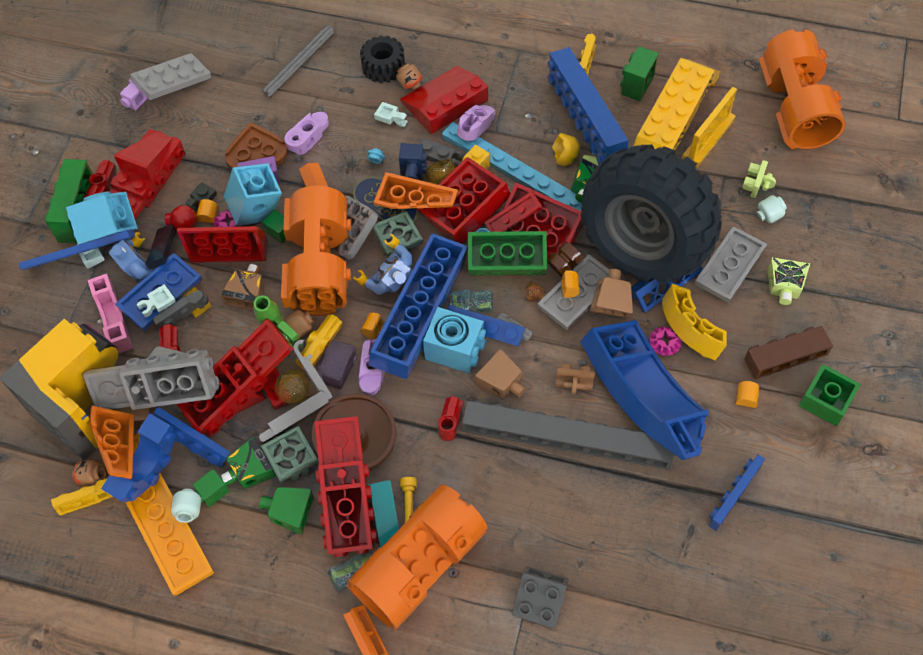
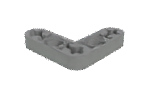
[338,196,378,260]

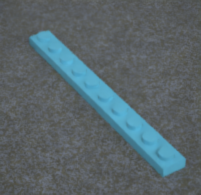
[442,122,582,211]

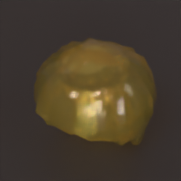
[425,157,456,185]
[274,370,310,404]

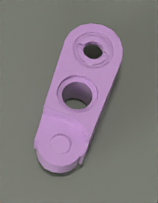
[457,105,496,141]
[284,112,329,155]
[359,339,385,396]

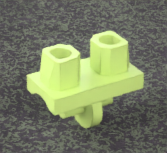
[742,160,776,198]

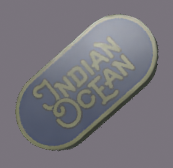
[353,177,418,225]

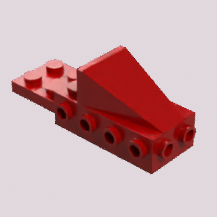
[110,129,186,220]
[177,319,294,436]
[314,416,377,557]

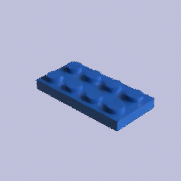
[115,253,202,331]

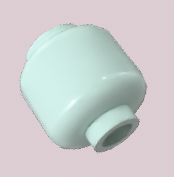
[756,195,787,224]
[171,489,201,523]

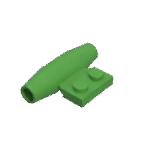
[254,295,303,349]

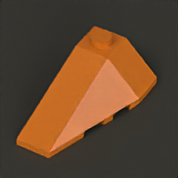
[374,172,458,209]
[90,406,134,479]

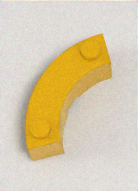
[662,284,727,361]

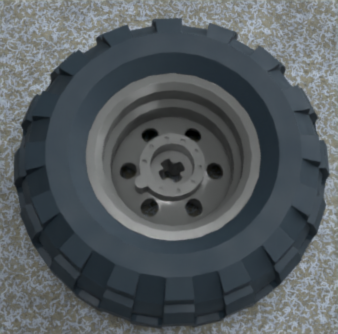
[581,144,722,283]

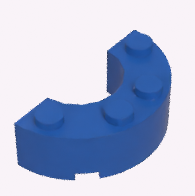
[101,413,176,502]

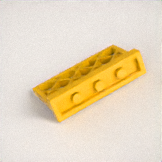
[682,87,737,168]

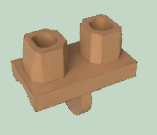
[556,364,595,395]

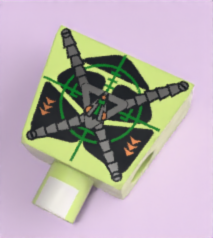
[768,257,810,305]

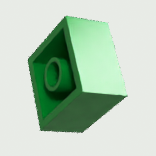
[620,46,659,102]
[799,364,861,426]

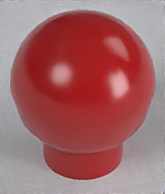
[165,205,197,229]

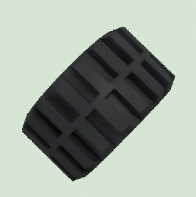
[360,35,405,83]

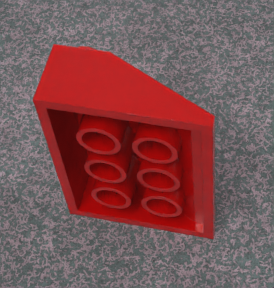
[400,66,488,134]
[416,157,510,244]
[504,183,583,259]
[177,226,268,263]

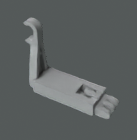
[258,340,333,442]

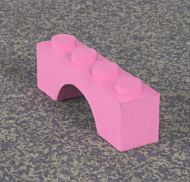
[88,274,133,353]

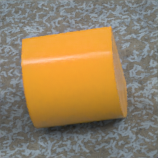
[196,199,219,223]
[561,270,580,298]
[360,312,384,340]
[735,381,759,408]

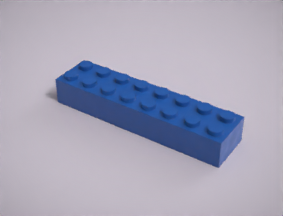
[548,47,629,165]
[369,233,468,380]

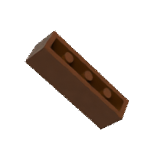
[744,326,833,380]

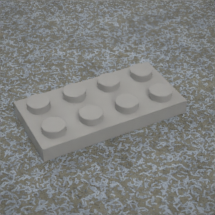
[130,53,211,100]
[694,226,767,303]
[537,255,609,331]

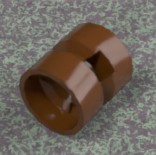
[547,241,584,277]

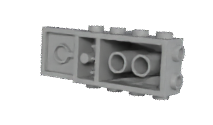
[83,347,219,410]

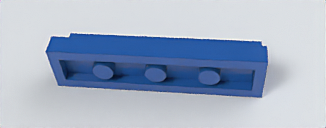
[631,266,703,312]

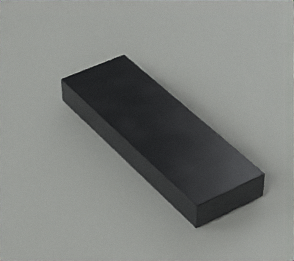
[146,224,177,269]

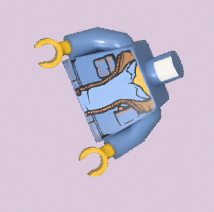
[109,232,155,283]
[353,234,413,295]

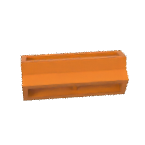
[299,163,328,187]
[343,605,389,655]

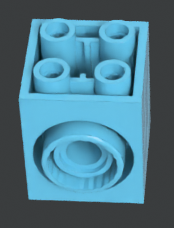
[224,163,282,226]
[66,192,138,245]
[423,307,486,374]

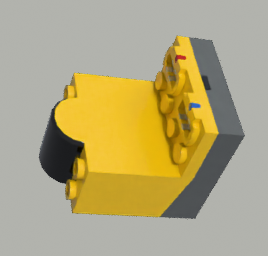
[0,319,119,460]

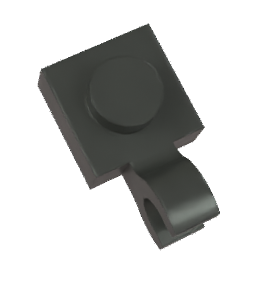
[185,182,217,212]

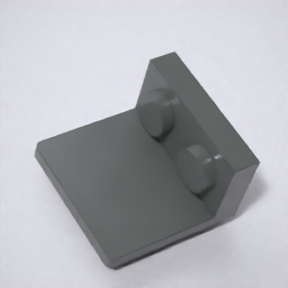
[512,566,569,628]

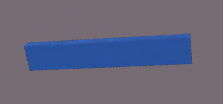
[18,229,135,270]

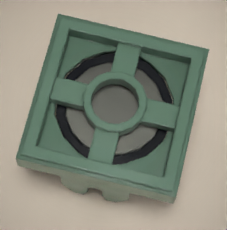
[373,211,423,257]
[261,426,318,483]

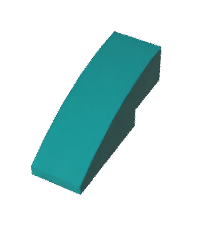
[369,480,399,548]

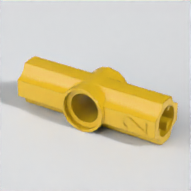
[296,314,343,370]

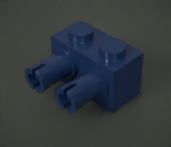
[399,143,428,181]

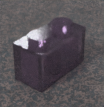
[316,339,357,390]

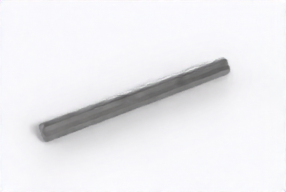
[263,25,334,97]

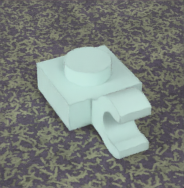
[374,102,408,127]

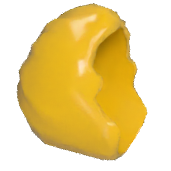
[552,133,580,166]

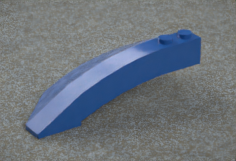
[580,320,709,460]

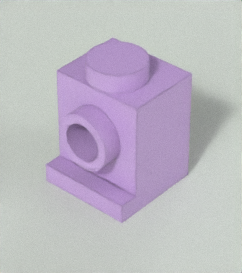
[120,79,147,111]

